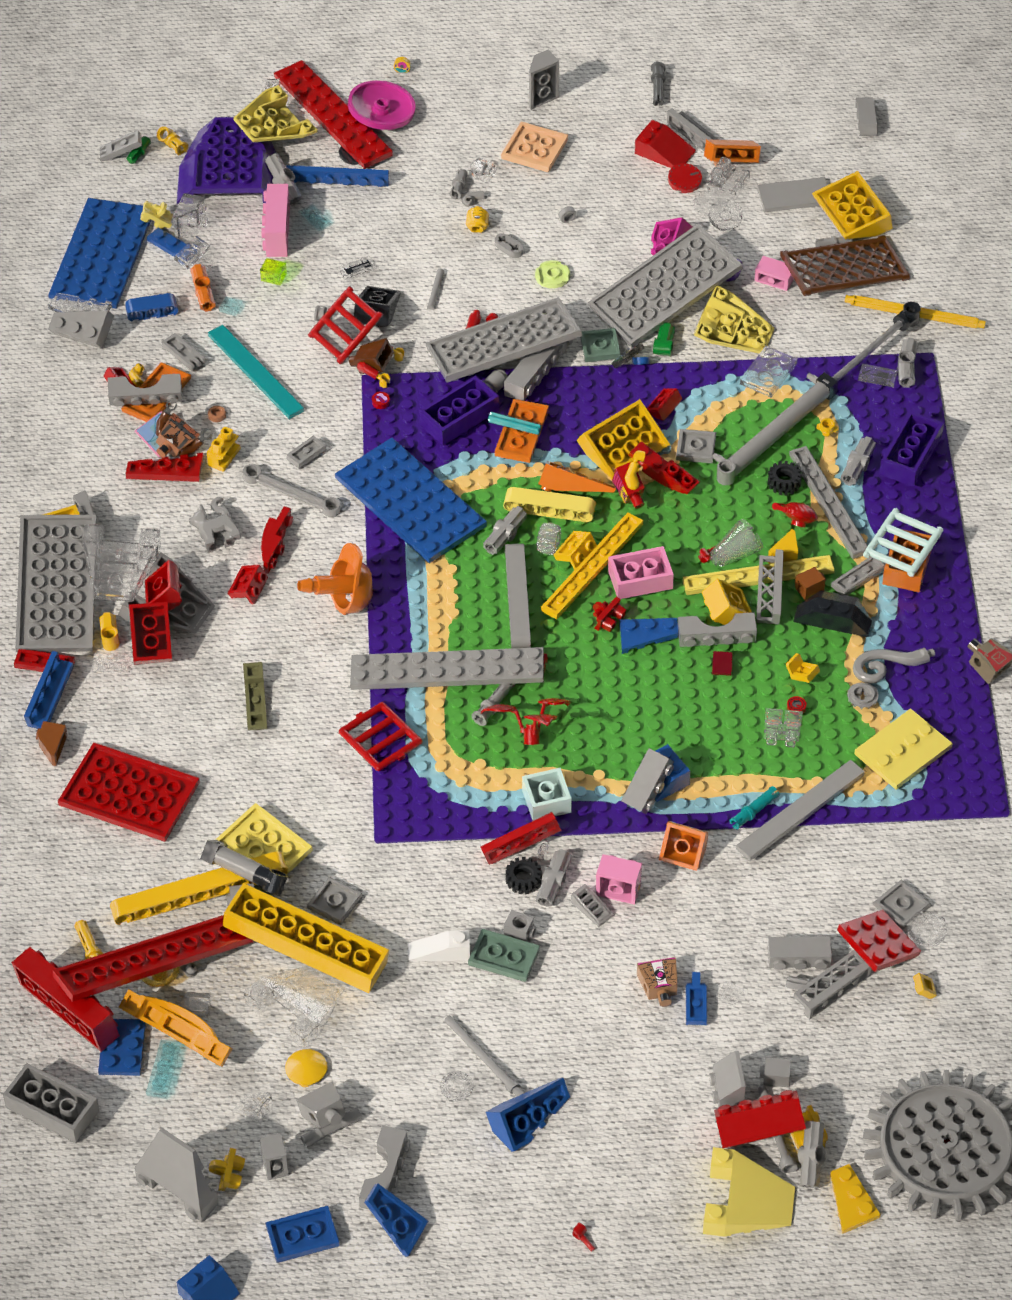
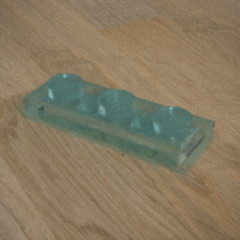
[146,1040,182,1099]

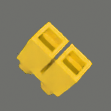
[207,427,241,472]

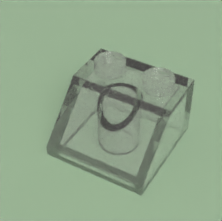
[173,193,208,240]

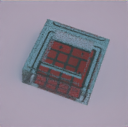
[219,297,243,316]

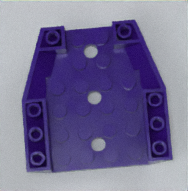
[177,117,276,204]

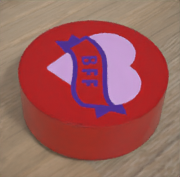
[372,392,390,409]

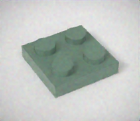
[580,328,621,362]

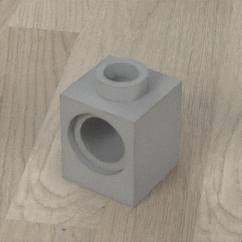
[504,910,536,942]

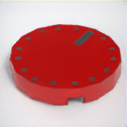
[667,163,702,193]

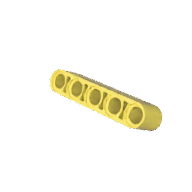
[503,487,596,522]

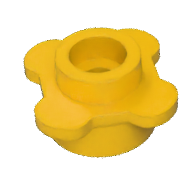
[816,418,838,437]

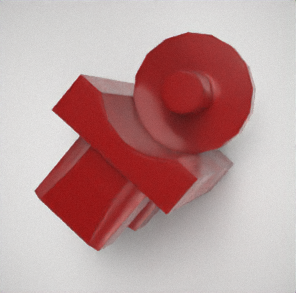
[593,596,627,632]

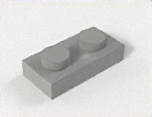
[287,435,326,469]

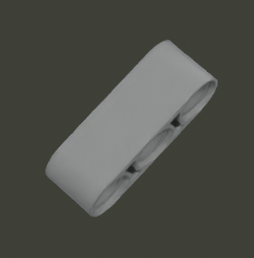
[855,97,877,136]

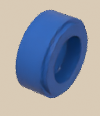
[632,356,650,365]

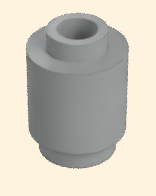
[483,369,508,393]

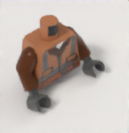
[155,400,212,458]

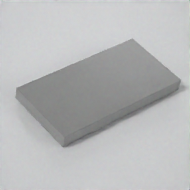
[757,177,827,213]

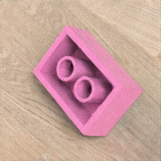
[608,546,673,599]

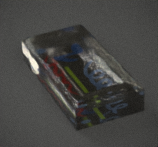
[611,342,644,368]

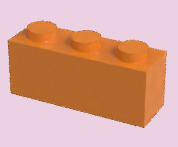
[704,139,761,163]

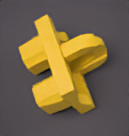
[208,1148,246,1191]

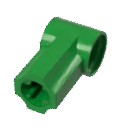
[653,323,675,357]

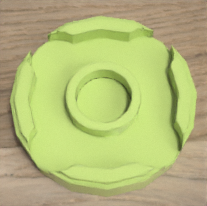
[535,260,570,288]

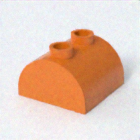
[659,821,708,871]

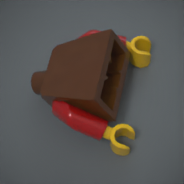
[349,338,405,388]

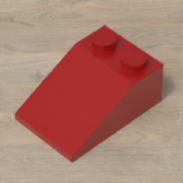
[635,120,696,168]

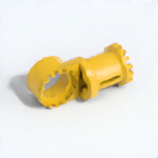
[157,126,188,156]

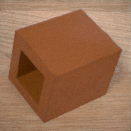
[795,567,826,600]

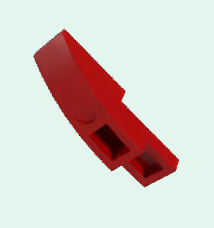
[629,441,700,494]
[261,506,293,574]

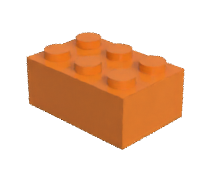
[882,529,932,592]

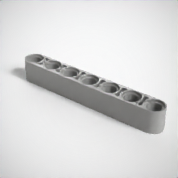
[505,544,531,648]

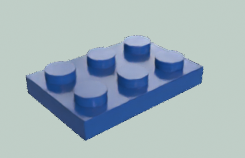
[98,1019,146,1076]
[265,1206,340,1263]

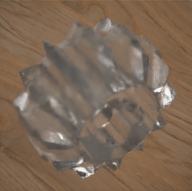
[536,523,562,555]

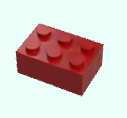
[129,602,172,665]

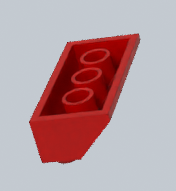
[714,1090,806,1148]

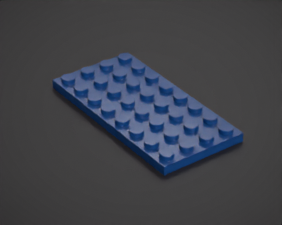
[48,198,151,309]
[335,438,487,564]

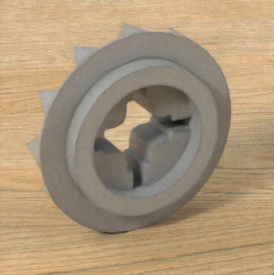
[847,683,878,710]

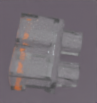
[764,708,803,748]

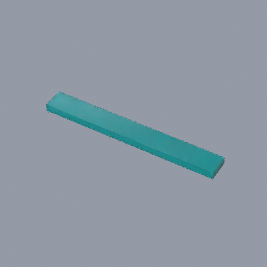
[208,324,304,420]

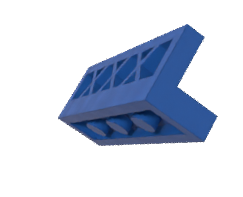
[24,651,74,729]

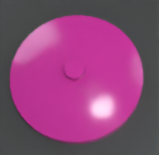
[348,80,416,130]

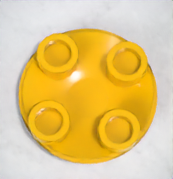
[285,1049,327,1087]

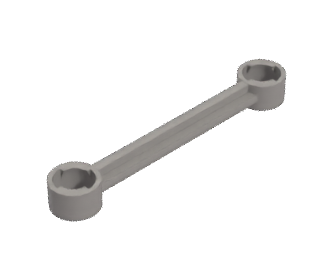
[243,464,341,517]

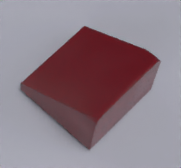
[712,651,733,676]

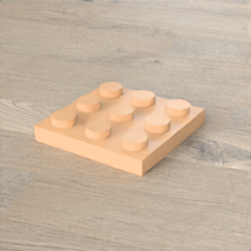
[501,121,568,172]

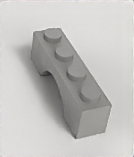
[108,374,182,406]
[678,612,757,647]
[359,1125,410,1210]

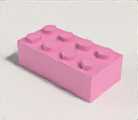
[261,184,290,257]

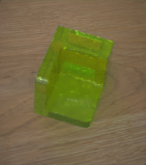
[260,258,287,286]

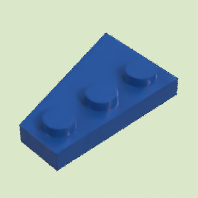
[620,618,678,654]
[364,1183,428,1257]

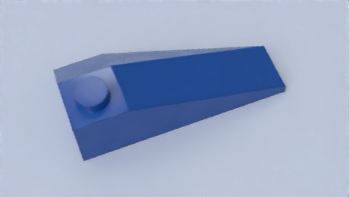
[486,1077,570,1152]

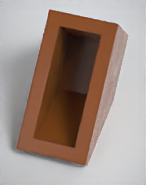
[36,721,68,766]

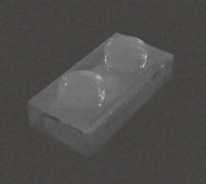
[174,235,210,269]

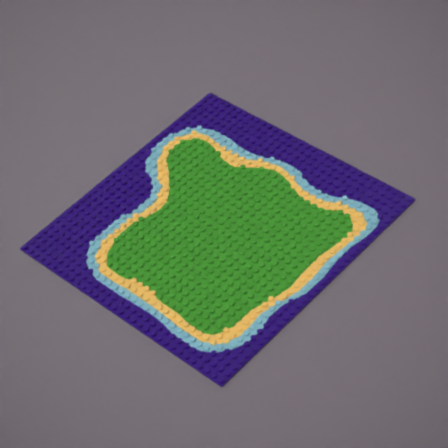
[361,353,1010,844]

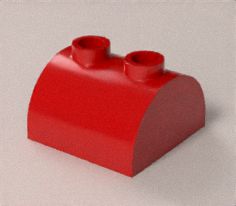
[145,560,182,611]

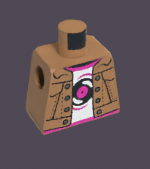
[637,957,677,1007]

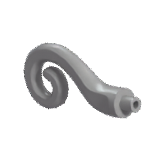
[853,648,935,683]

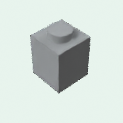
[760,1057,791,1088]

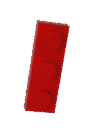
[14,649,75,675]

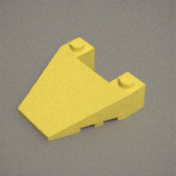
[703,1147,795,1237]

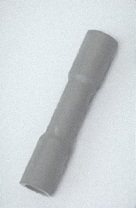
[300,1107,362,1147]

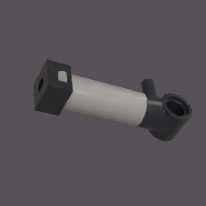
[200,840,288,896]

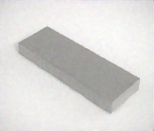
[831,557,885,596]

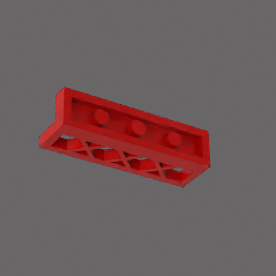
[480,812,561,865]

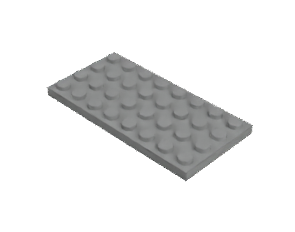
[588,224,743,348]
[426,297,582,382]
[15,515,96,652]

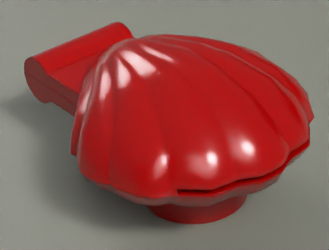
[772,502,818,528]

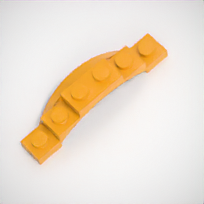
[118,989,233,1067]

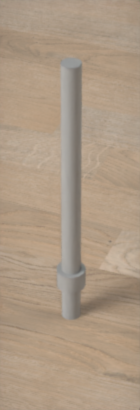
[444,1015,524,1097]

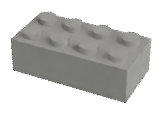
[3,1063,99,1143]

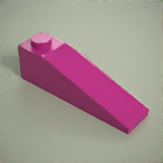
[651,217,693,255]

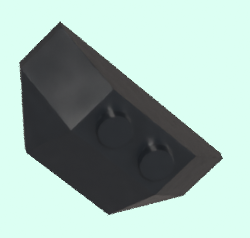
[793,590,872,637]

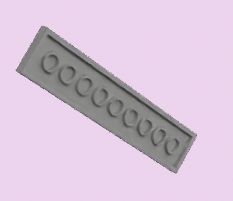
[350,647,544,690]

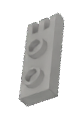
[100,130,142,161]
[162,333,206,371]

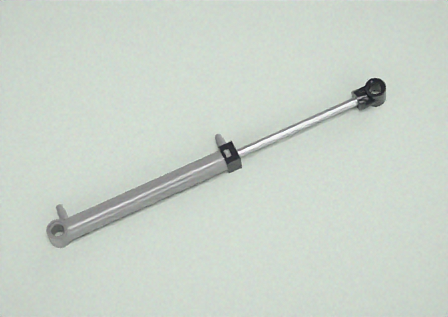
[712,301,921,485]

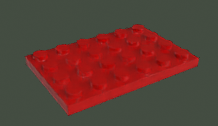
[58,742,200,842]

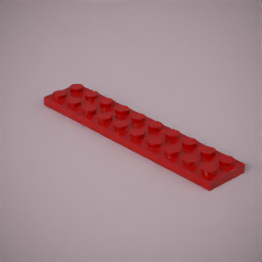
[274,60,393,169]
[52,915,253,1002]

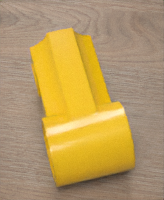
[99,612,120,651]

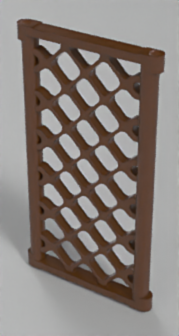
[780,235,910,296]

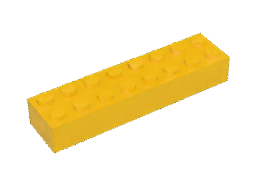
[223,883,389,993]

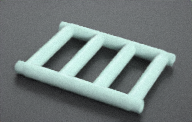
[863,508,943,577]

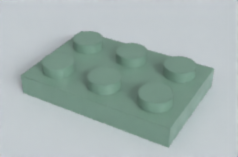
[468,929,540,982]

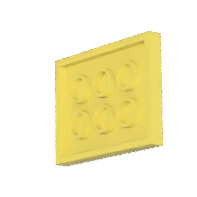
[854,708,952,790]
[215,803,313,875]

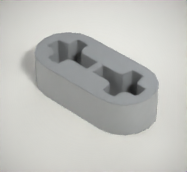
[495,233,523,258]

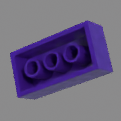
[419,376,499,445]
[880,411,944,487]

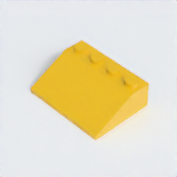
[812,171,893,239]
[577,399,670,479]

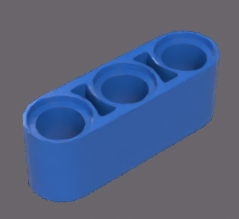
[125,293,178,322]

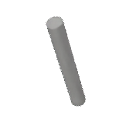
[427,268,444,310]

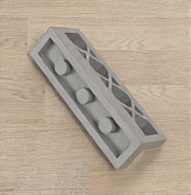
[667,108,719,151]
[756,549,783,624]
[793,950,871,1020]

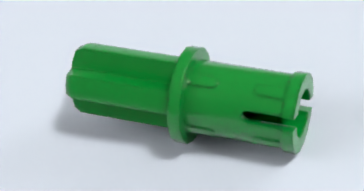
[126,136,151,164]

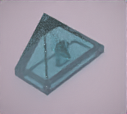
[298,204,333,231]

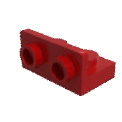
[228,564,268,604]

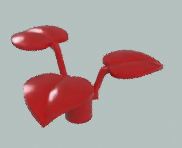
[481,698,571,745]

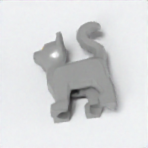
[189,497,240,553]

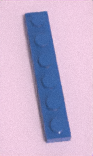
[286,165,389,187]

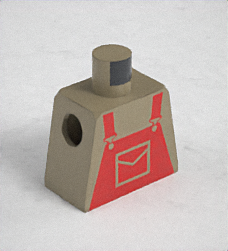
[967,638,1012,684]

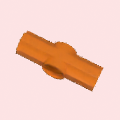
[190,264,215,312]

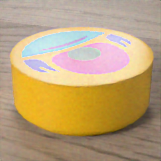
[394,57,411,73]

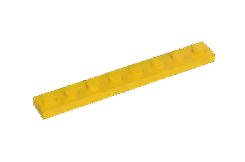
[541,512,643,620]

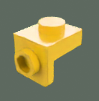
[786,653,820,683]

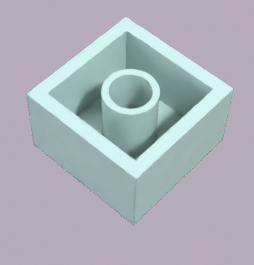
[522,768,571,821]

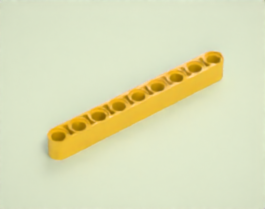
[110,851,288,925]

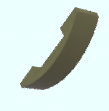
[243,662,267,731]

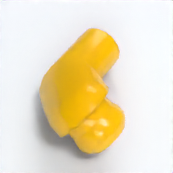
[129,363,145,387]

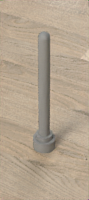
[758,1085,798,1174]

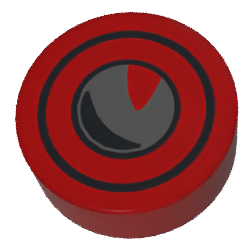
[787,696,807,716]

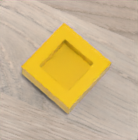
[913,973,937,999]

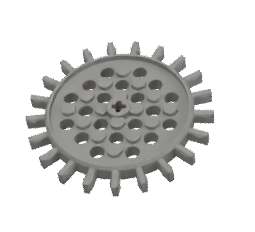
[863,1070,1012,1220]

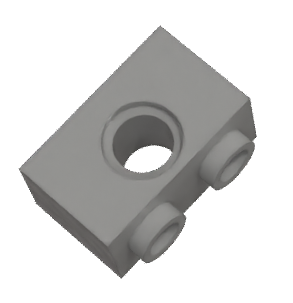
[260,1133,288,1180]

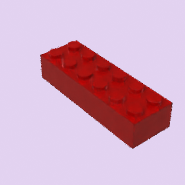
[11,947,120,1052]

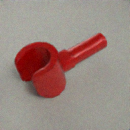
[698,544,720,563]
[572,1223,596,1252]

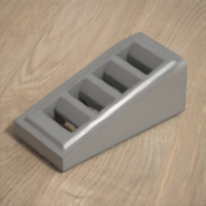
[73,490,94,515]
[571,884,613,927]

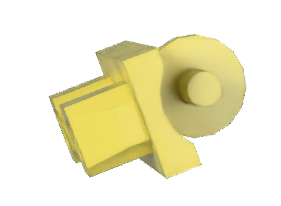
[140,200,173,229]

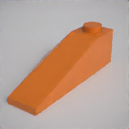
[539,461,616,492]

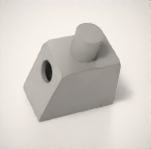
[296,1082,346,1128]

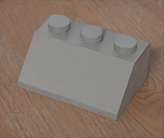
[529,49,559,110]

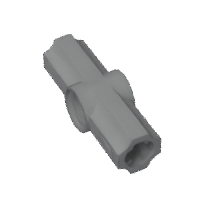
[265,153,302,205]
[841,436,876,486]
[483,506,527,555]
[536,849,572,907]
[798,1121,826,1189]

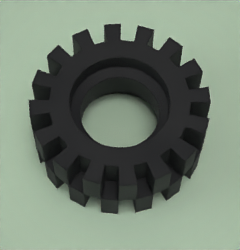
[768,461,802,496]
[506,857,542,895]

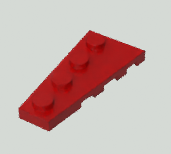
[125,452,203,482]

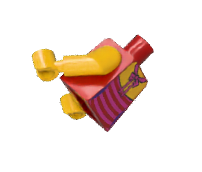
[612,451,645,509]

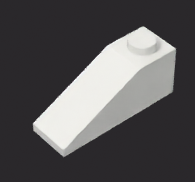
[408,930,470,962]

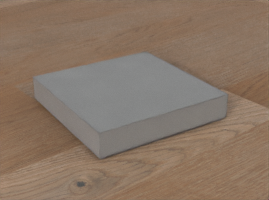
[676,429,716,464]
[307,877,363,925]
[873,879,931,929]

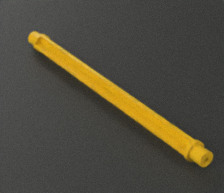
[845,295,986,329]

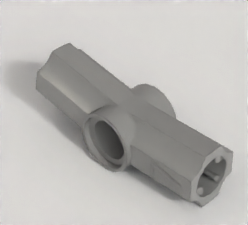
[897,338,918,388]

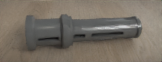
[651,62,666,106]

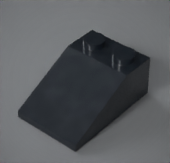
[354,286,401,327]

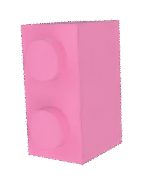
[754,256,794,291]

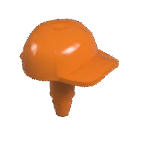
[297,543,373,615]

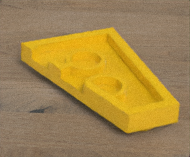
[830,1164,881,1234]

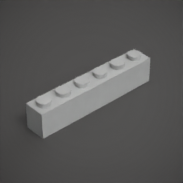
[504,340,573,401]

